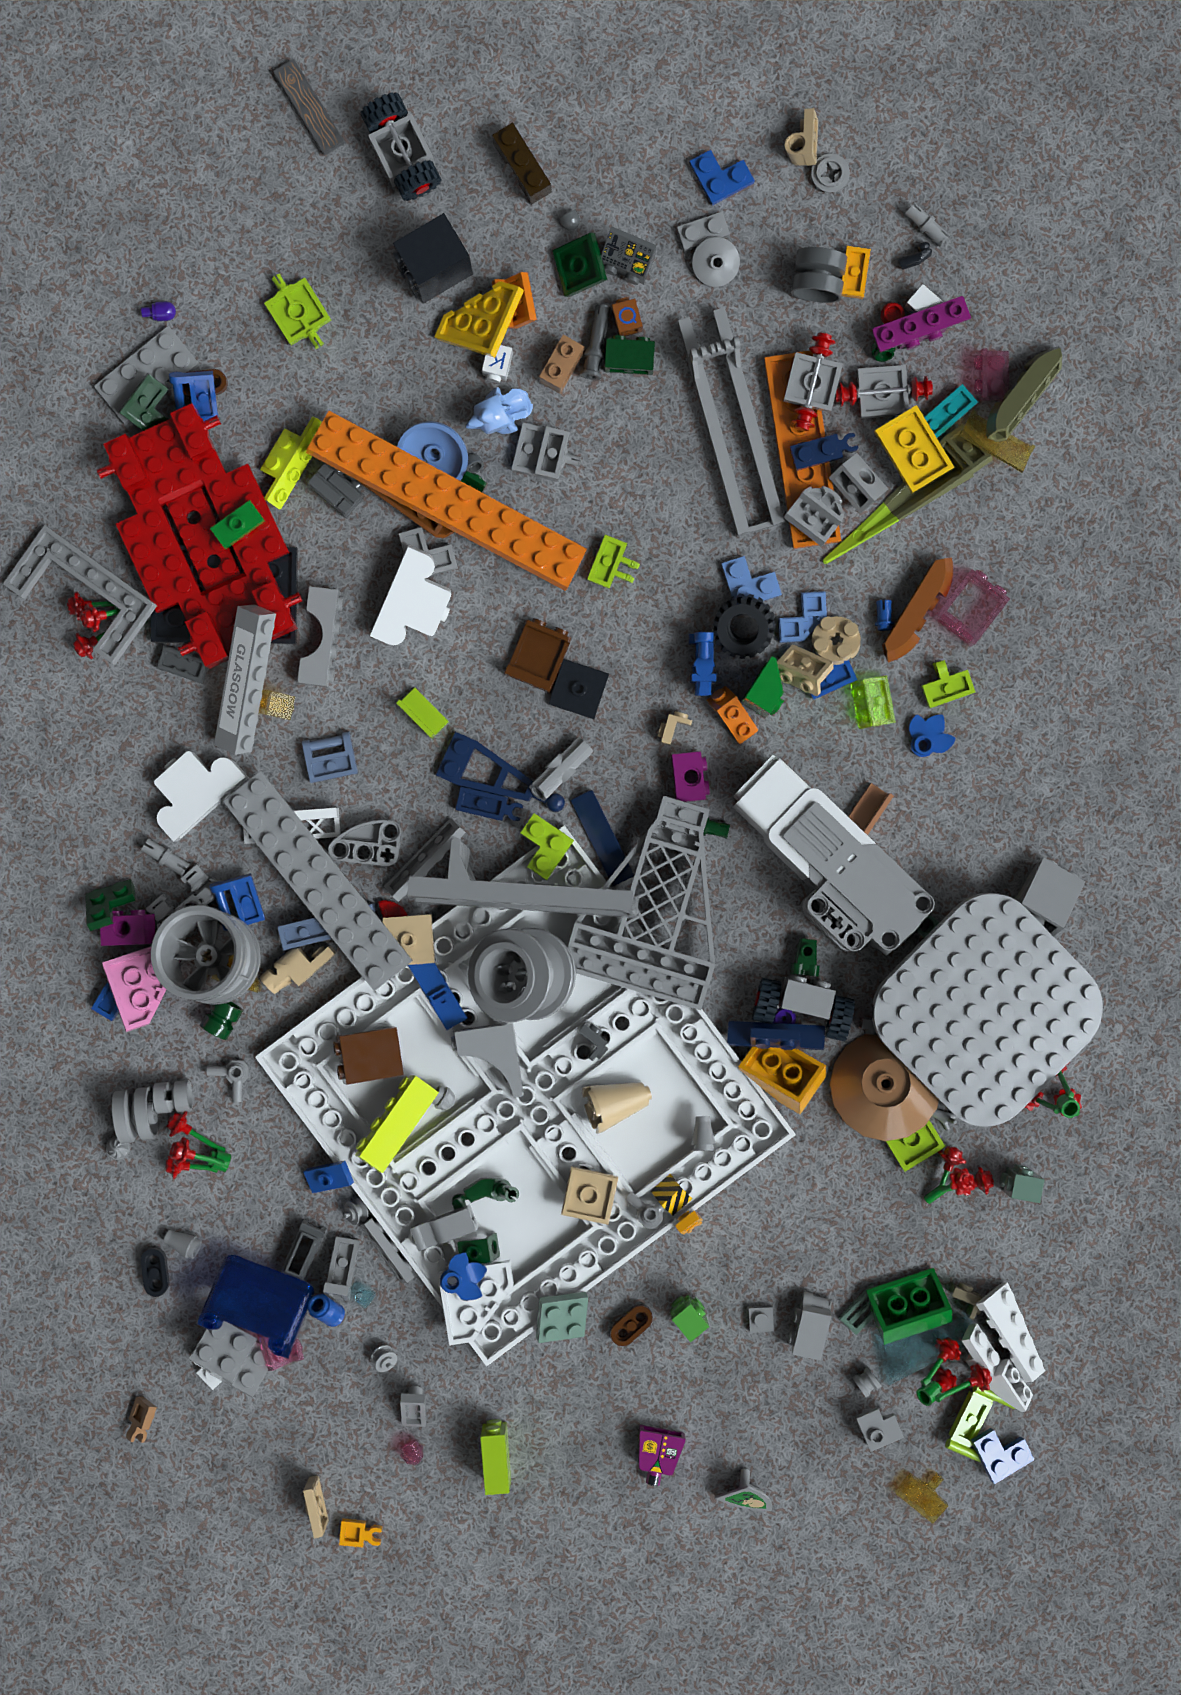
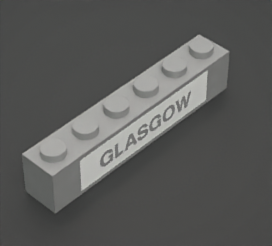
[214,605,276,755]

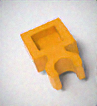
[675,1210,703,1235]
[339,1518,383,1548]

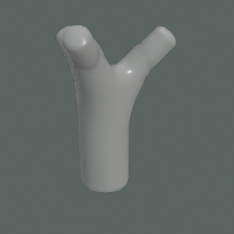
[932,1109,958,1130]

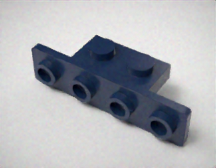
[727,1021,825,1050]

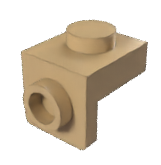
[658,711,692,746]

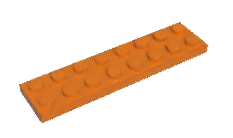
[764,351,841,549]

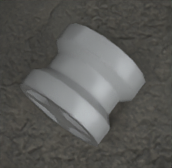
[852,1366,882,1398]

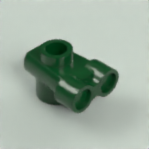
[790,938,820,976]

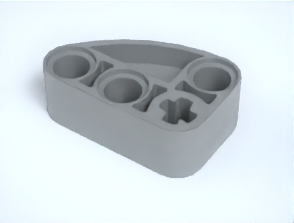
[328,820,403,866]

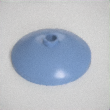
[397,421,468,480]

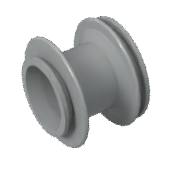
[468,928,576,1023]

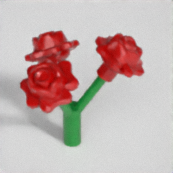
[924,1146,994,1204]

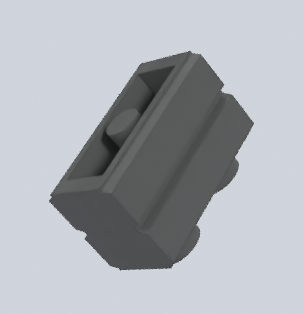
[307,463,365,518]

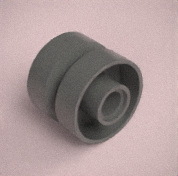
[791,247,847,303]

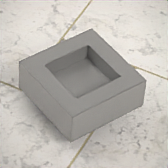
[748,1306,774,1332]

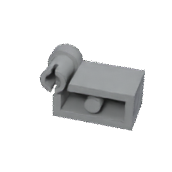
[788,1291,832,1361]

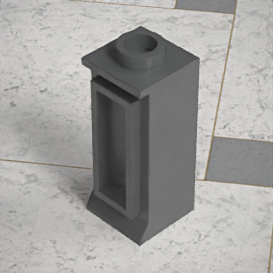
[279,1219,327,1286]

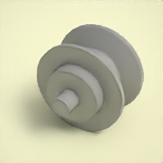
[343,1198,368,1225]
[370,1345,397,1372]

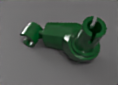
[452,1178,519,1210]

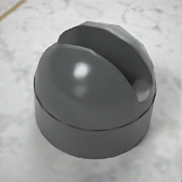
[559,209,580,230]
[466,453,484,474]

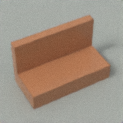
[848,783,894,835]

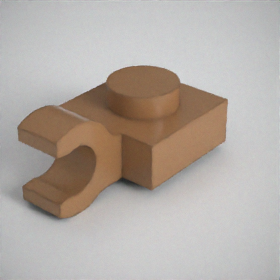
[126,1397,157,1443]

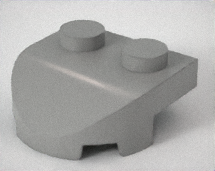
[784,486,845,547]

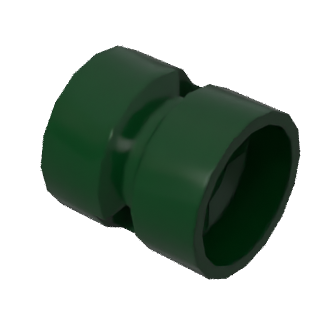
[200,1002,243,1040]

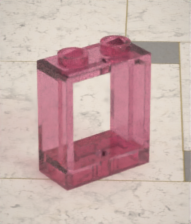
[933,569,1010,647]

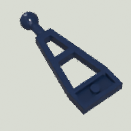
[436,731,565,812]

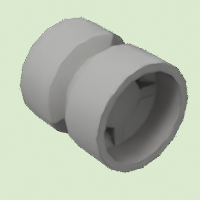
[153,1080,193,1114]

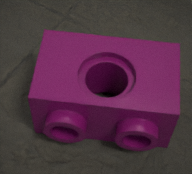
[671,751,710,802]
[100,910,156,946]

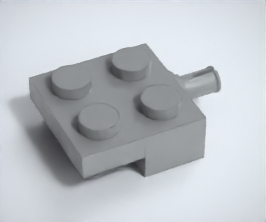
[512,423,582,482]

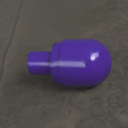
[141,301,176,322]

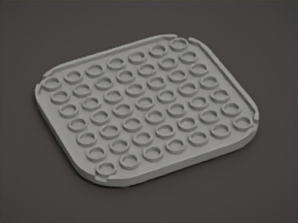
[872,893,1103,1127]

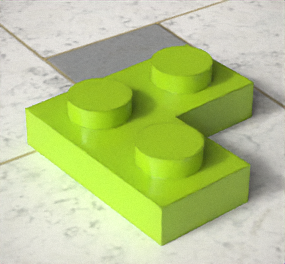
[521,813,574,880]

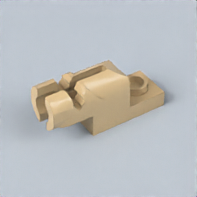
[259,946,337,994]

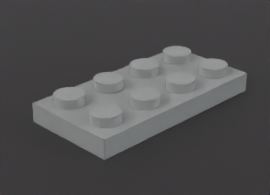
[94,325,200,425]

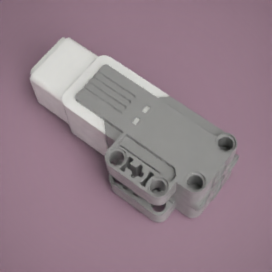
[733,755,935,956]

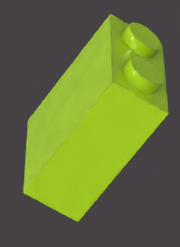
[481,1419,511,1495]

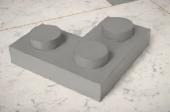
[399,527,458,576]

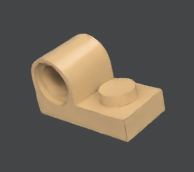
[784,108,818,166]

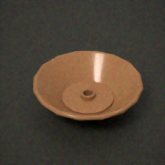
[830,1034,939,1141]

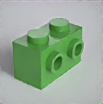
[670,1294,709,1342]

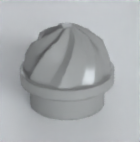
[432,1086,455,1110]
[106,1136,131,1160]

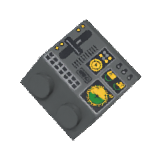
[601,226,657,285]

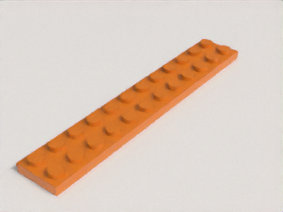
[306,411,587,591]

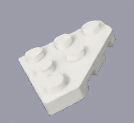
[438,1260,514,1346]

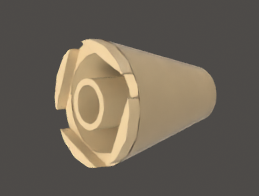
[582,1082,652,1134]

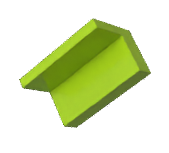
[397,688,449,739]

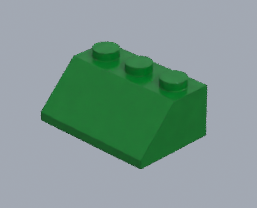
[740,656,784,718]
[866,1268,952,1345]

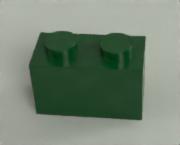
[605,335,655,375]

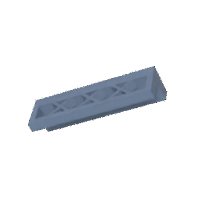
[278,904,376,950]

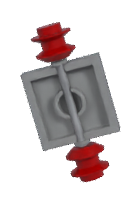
[783,333,843,431]
[835,365,933,419]

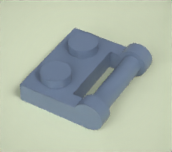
[302,731,358,783]

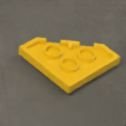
[434,281,524,358]

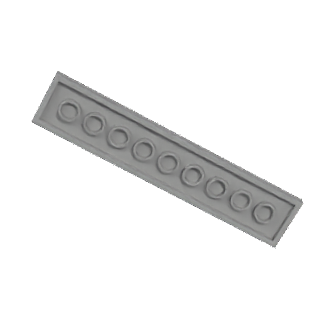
[223,771,413,991]

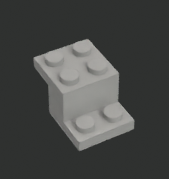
[189,1315,277,1398]

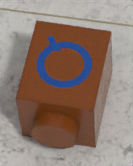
[612,297,643,336]

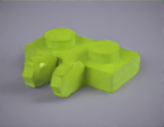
[587,535,640,589]

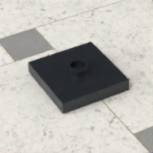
[549,659,609,720]

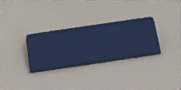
[571,790,634,886]

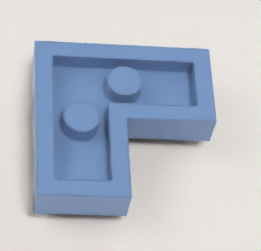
[721,556,782,601]

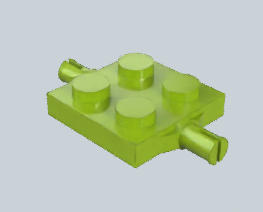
[264,274,332,349]

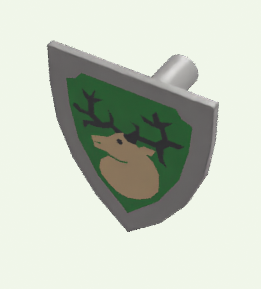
[715,1469,773,1511]

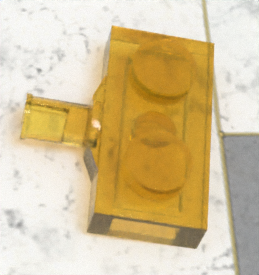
[895,1473,948,1524]

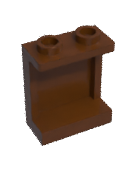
[505,618,572,693]
[333,1026,404,1085]

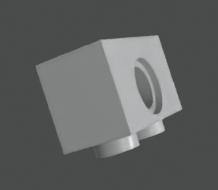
[829,453,888,514]

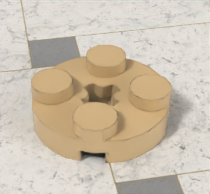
[812,616,861,665]

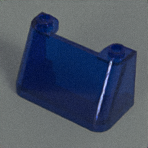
[197,1255,314,1359]

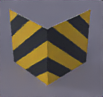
[651,1174,693,1216]

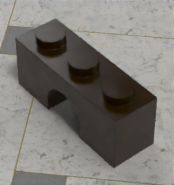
[492,122,552,205]

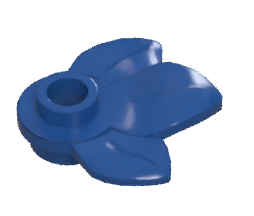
[909,714,956,757]
[440,1252,487,1300]

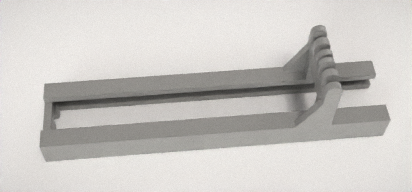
[677,307,785,537]
[407,838,639,918]

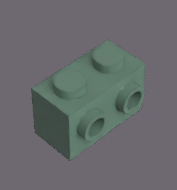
[1000,1164,1045,1203]

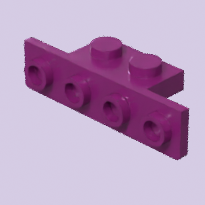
[872,296,971,352]

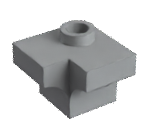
[855,1407,904,1452]

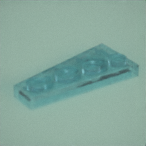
[877,1316,973,1386]

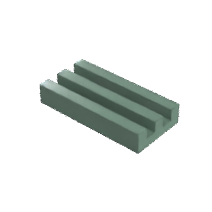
[839,1283,875,1335]

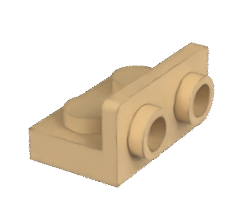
[777,644,833,696]

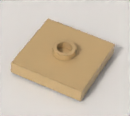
[383,914,435,965]
[561,1166,619,1225]
[303,1475,329,1539]

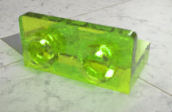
[851,675,896,729]

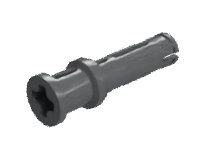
[580,304,611,380]

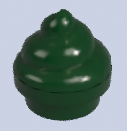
[871,341,895,362]

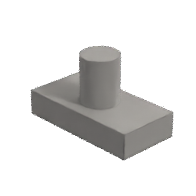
[400,1386,427,1427]

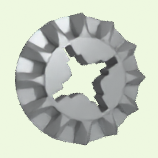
[811,154,850,193]

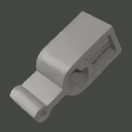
[410,1204,479,1251]

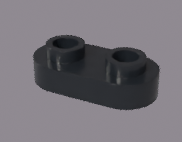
[141,1247,170,1297]

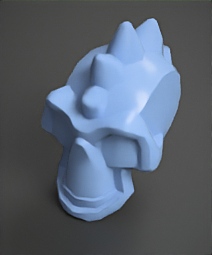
[466,387,533,434]

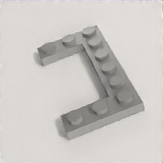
[3,525,157,665]

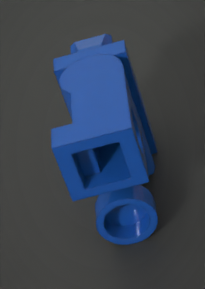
[689,632,716,696]

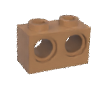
[539,334,584,394]

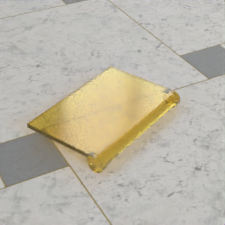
[960,409,1035,473]

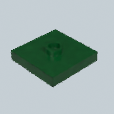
[552,232,607,297]

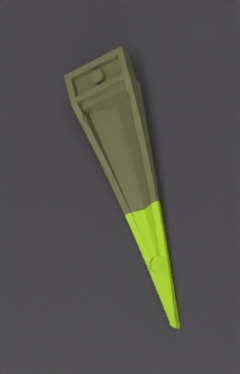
[823,424,993,564]

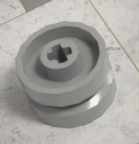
[112,1086,159,1144]

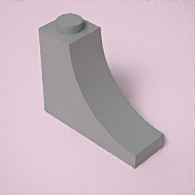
[451,1022,524,1098]

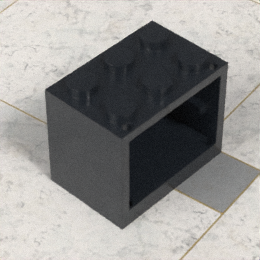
[392,213,473,303]

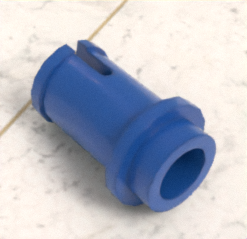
[875,600,894,631]

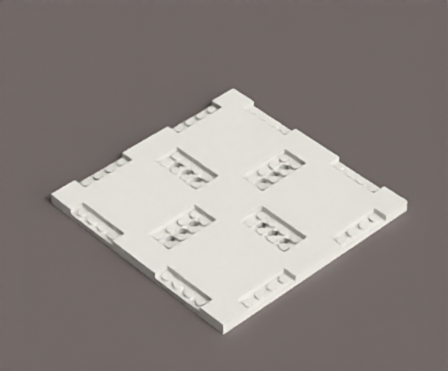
[255,825,796,1366]

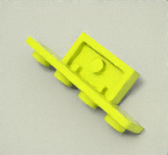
[260,416,322,509]

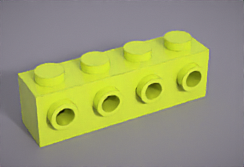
[355,1075,439,1173]

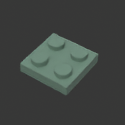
[536,1292,588,1343]

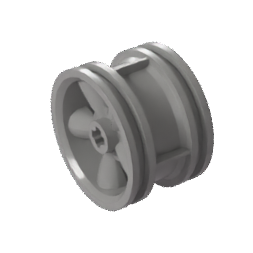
[151,905,261,1005]

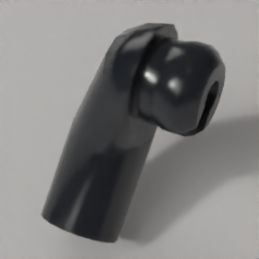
[899,242,932,270]

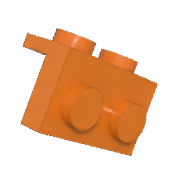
[491,272,537,329]

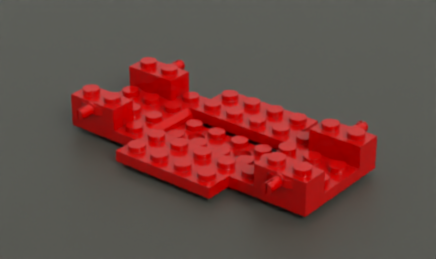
[96,403,303,669]

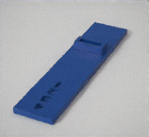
[408,963,467,1030]

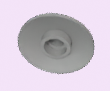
[692,237,740,287]

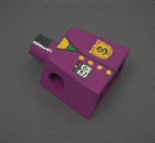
[639,1424,686,1486]

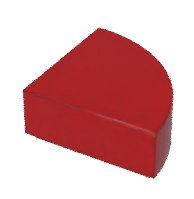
[378,900,408,918]

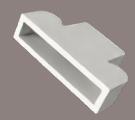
[370,544,451,645]
[154,751,249,842]

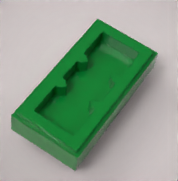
[210,500,265,549]

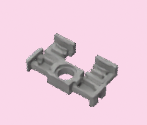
[146,863,226,928]

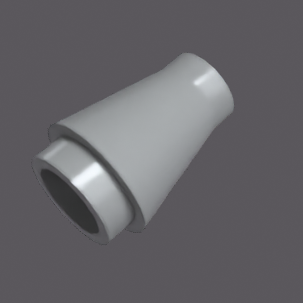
[691,1116,715,1151]
[164,1229,202,1259]

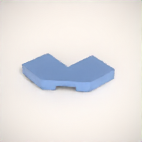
[778,592,827,643]

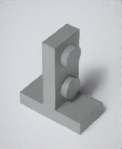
[323,1237,360,1302]

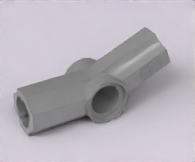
[529,737,593,801]

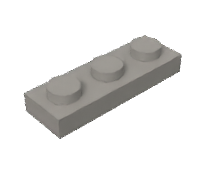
[359,1218,414,1284]

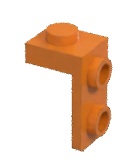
[707,686,758,744]

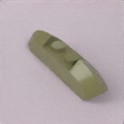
[986,346,1062,442]

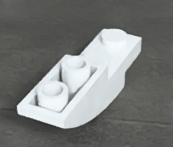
[962,1323,1033,1412]

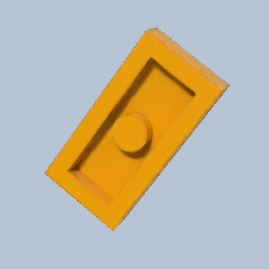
[841,246,871,299]

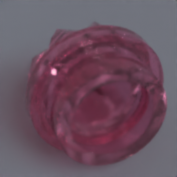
[400,1440,424,1465]

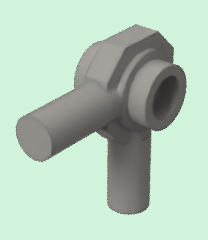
[207,1060,250,1102]
[626,1192,664,1229]

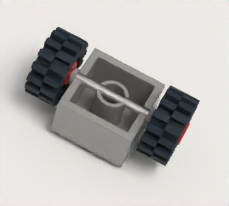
[360,92,442,201]
[752,974,855,1042]

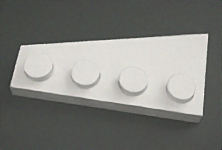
[976,1282,1045,1383]

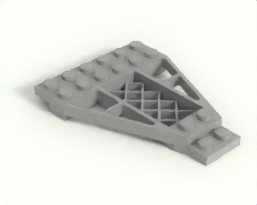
[568,796,715,1010]

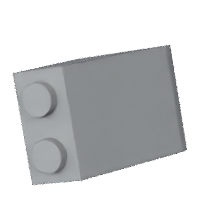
[1015,857,1085,937]

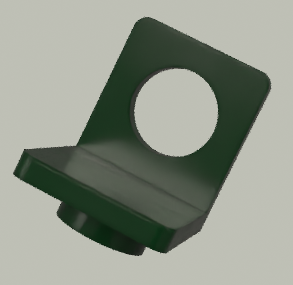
[457,1233,500,1264]

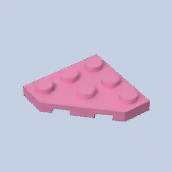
[102,946,180,1032]

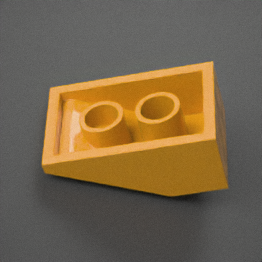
[738,1046,826,1114]

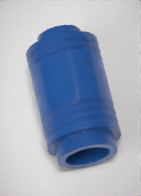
[308,1294,345,1327]

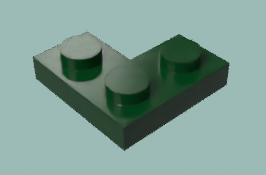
[119,373,169,431]
[85,879,135,931]

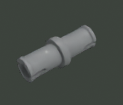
[905,202,950,247]
[141,838,190,877]

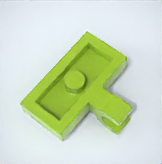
[921,660,975,708]

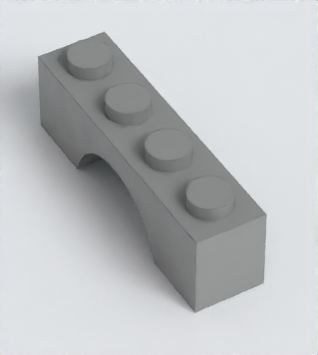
[297,586,344,688]

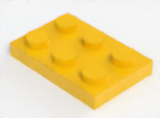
[874,405,954,494]

